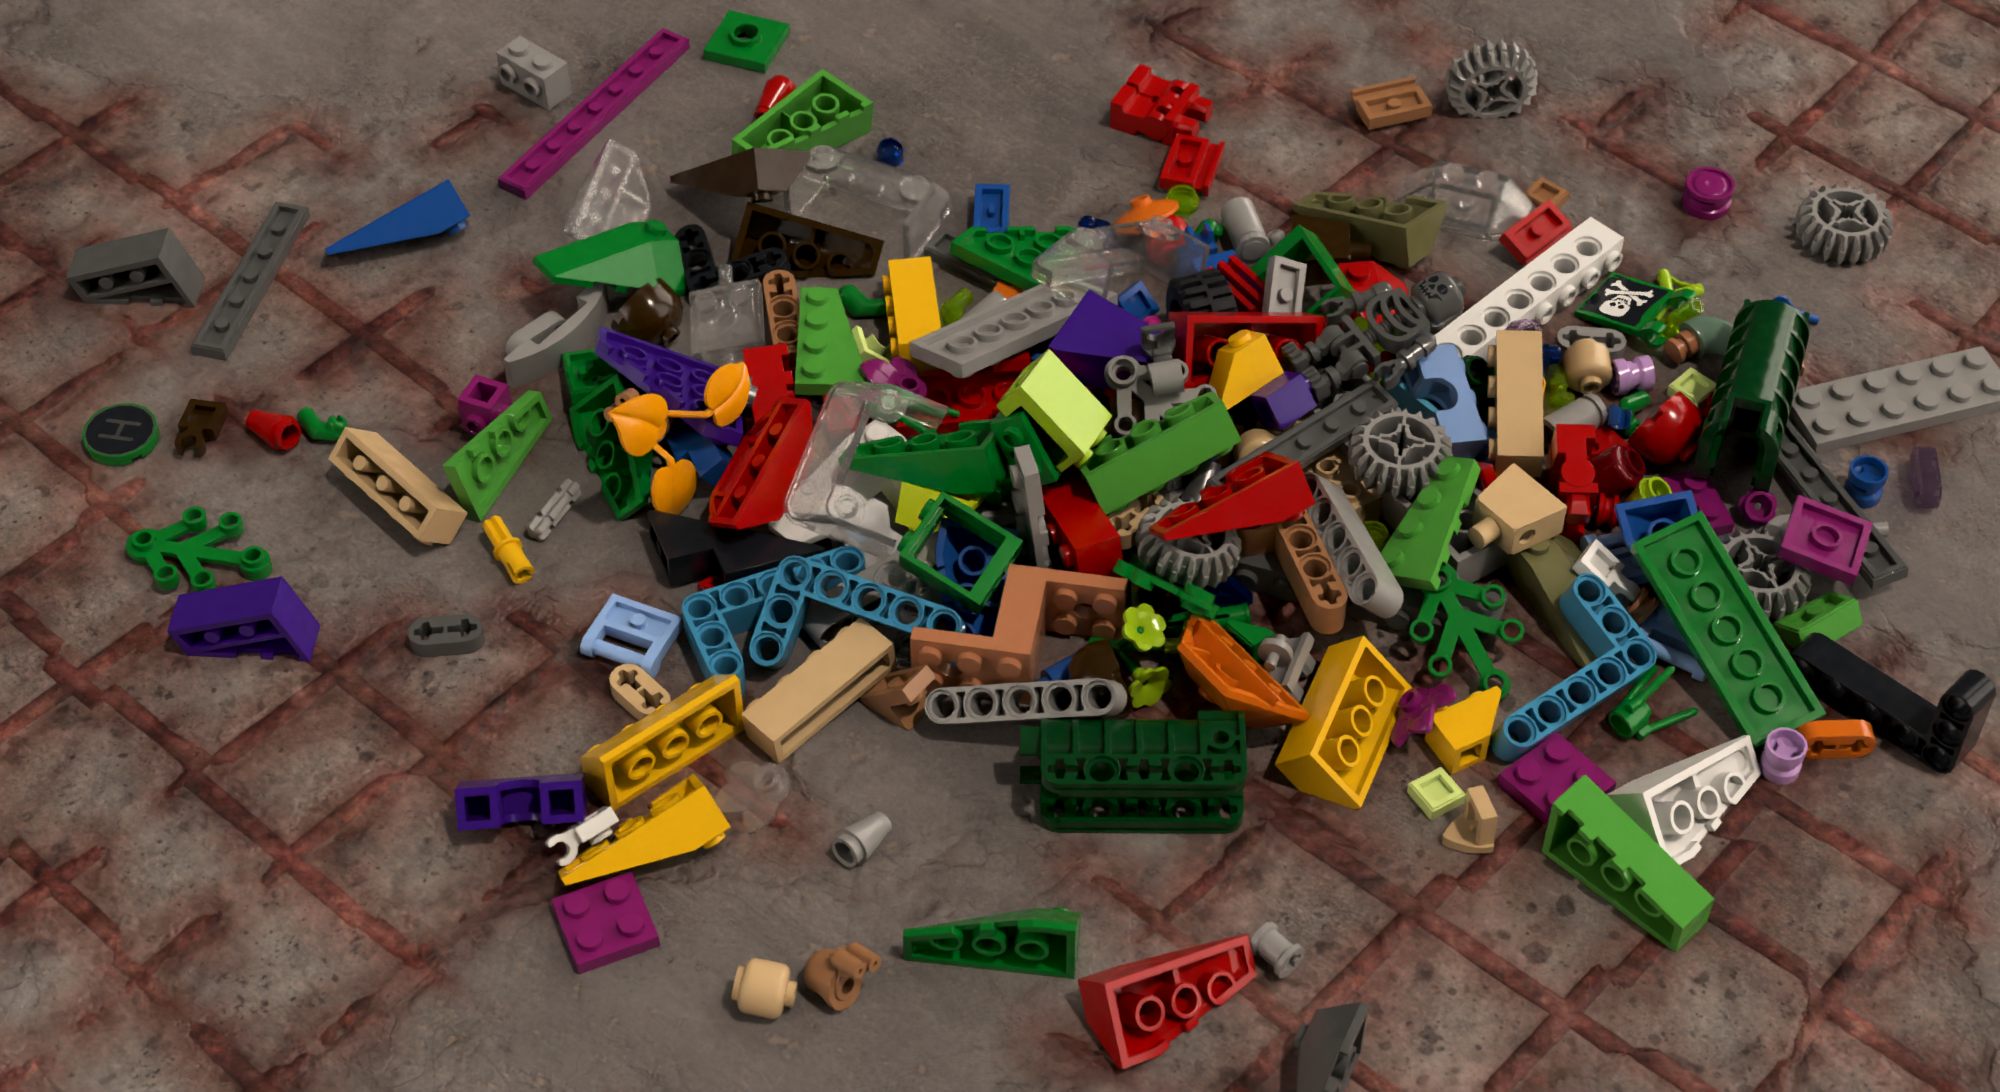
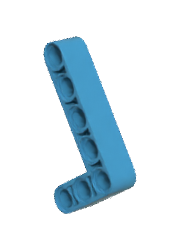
[681,546,866,696]
[749,555,966,670]
[1490,573,1657,762]

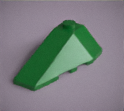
[532,219,687,296]
[569,373,653,521]
[840,419,1007,497]
[903,907,1081,979]

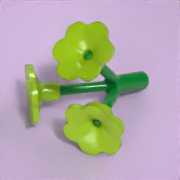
[1088,603,1187,708]

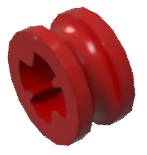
[1595,493,1619,529]

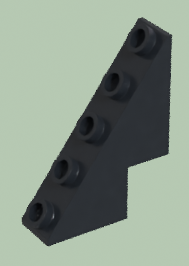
[648,510,825,587]

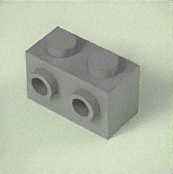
[496,36,572,111]

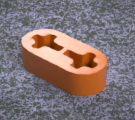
[1796,720,1876,759]

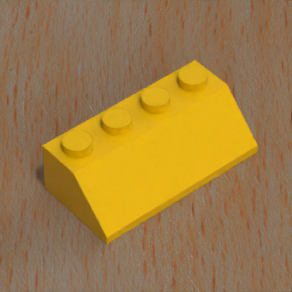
[1274,635,1412,809]
[580,674,745,811]

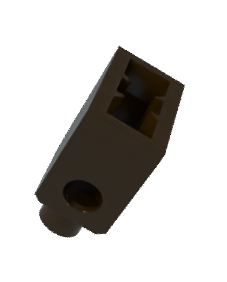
[1291,215,1371,286]

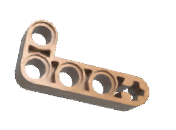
[763,270,800,392]
[1237,509,1348,634]

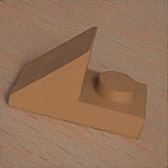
[860,664,936,730]

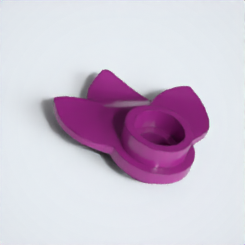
[858,356,927,410]
[1391,684,1457,748]

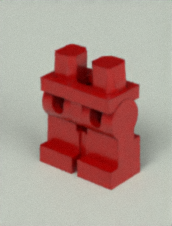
[1110,64,1213,147]
[1545,424,1599,542]

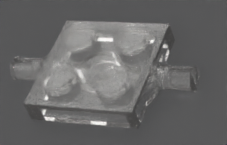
[689,264,765,366]

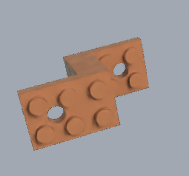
[910,564,1128,705]

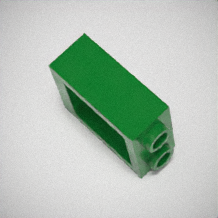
[1250,225,1355,317]
[989,406,1066,486]
[897,491,1023,615]

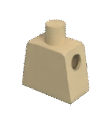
[1468,463,1567,555]

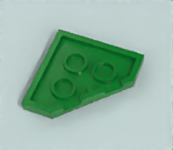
[950,226,1098,291]

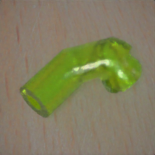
[940,287,974,326]
[1658,297,1705,340]
[1546,364,1575,409]

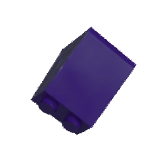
[1048,289,1162,390]

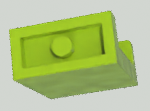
[996,349,1112,473]

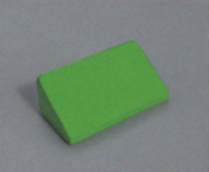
[1772,590,1862,649]

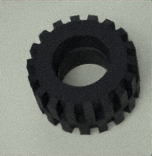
[1166,268,1238,319]

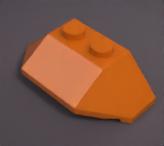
[1177,614,1311,729]

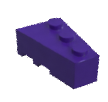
[167,576,320,662]

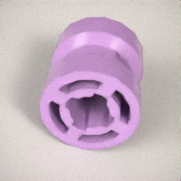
[1609,355,1656,396]
[1759,728,1808,785]

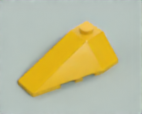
[558,773,731,886]

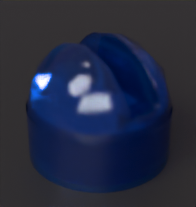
[876,137,904,168]

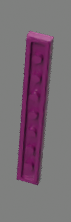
[498,28,690,200]

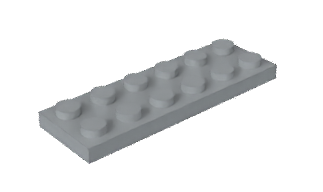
[909,273,1118,378]
[1789,346,2000,454]

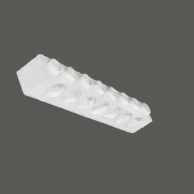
[1434,217,1624,362]

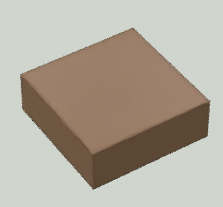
[1520,177,1570,210]

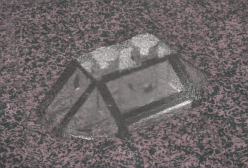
[562,138,654,241]
[1394,160,1536,242]

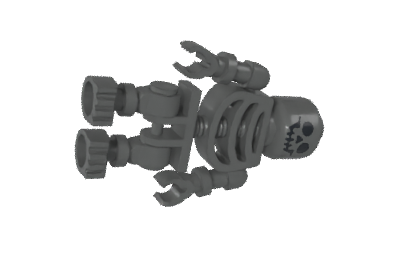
[1281,271,1466,403]

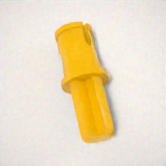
[482,515,535,584]

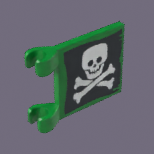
[1575,272,1697,349]

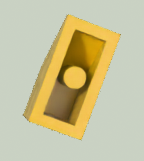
[1206,329,1284,410]

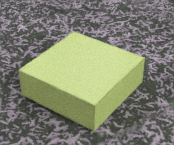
[1666,367,1717,409]
[1407,766,1466,821]

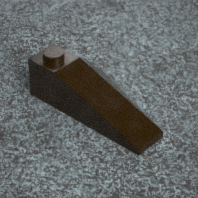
[670,147,811,203]
[731,201,884,278]

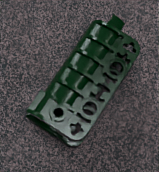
[1692,299,1810,493]
[1020,710,1248,834]

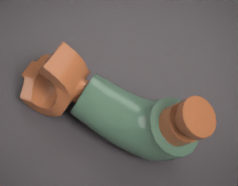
[1664,315,1805,377]

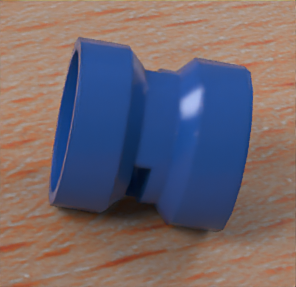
[1844,455,1889,509]

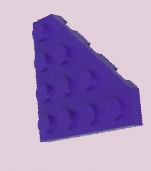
[594,326,743,447]

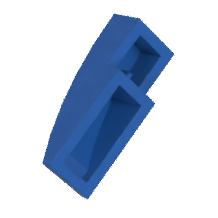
[666,417,733,487]

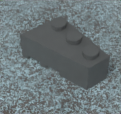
[65,228,205,308]

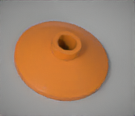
[1112,194,1180,232]

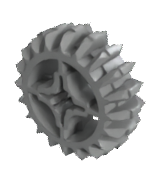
[1445,39,1538,119]
[1795,183,1894,266]
[1348,407,1453,500]
[1135,496,1242,589]
[1720,527,1812,621]

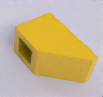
[1425,686,1502,775]

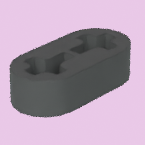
[408,614,486,657]

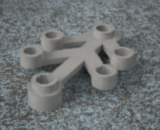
[1104,355,1220,462]

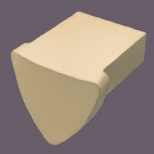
[1442,785,1498,853]

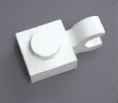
[1572,539,1641,607]
[545,806,619,866]

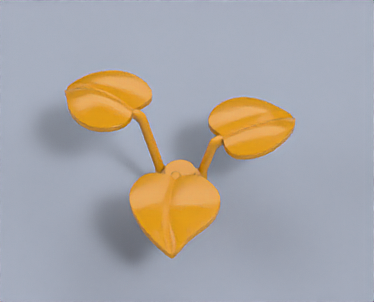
[608,361,750,515]

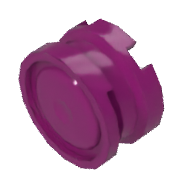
[1682,167,1735,220]

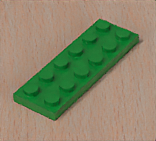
[1630,510,1826,751]

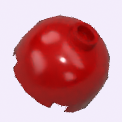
[1627,391,1703,465]

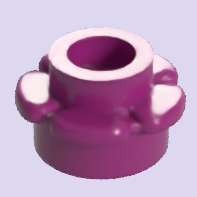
[1739,488,1777,525]

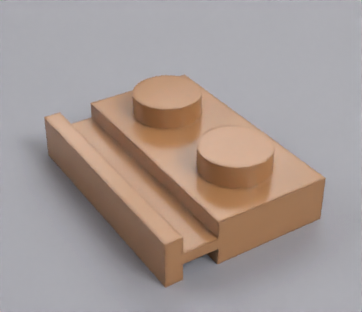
[1350,76,1432,130]

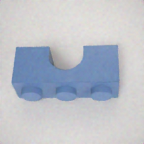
[1404,344,1488,459]

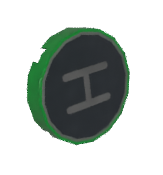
[82,403,160,466]

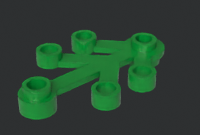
[125,506,273,592]
[1112,552,1220,619]
[1409,564,1524,702]

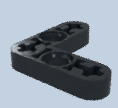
[675,224,791,307]

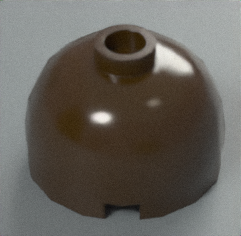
[611,278,683,347]
[1064,639,1133,719]

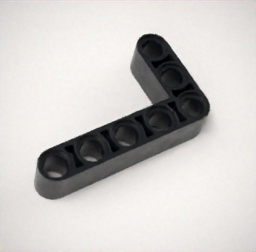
[1790,632,1996,774]

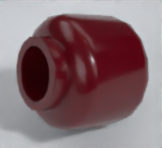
[1590,444,1646,499]

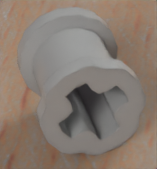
[1250,922,1305,978]

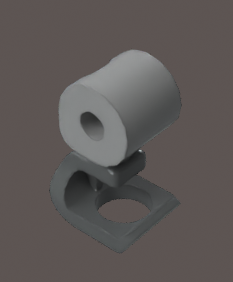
[1140,321,1185,397]

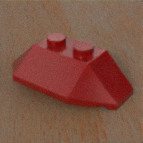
[709,397,815,530]

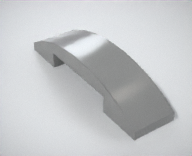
[503,282,610,388]

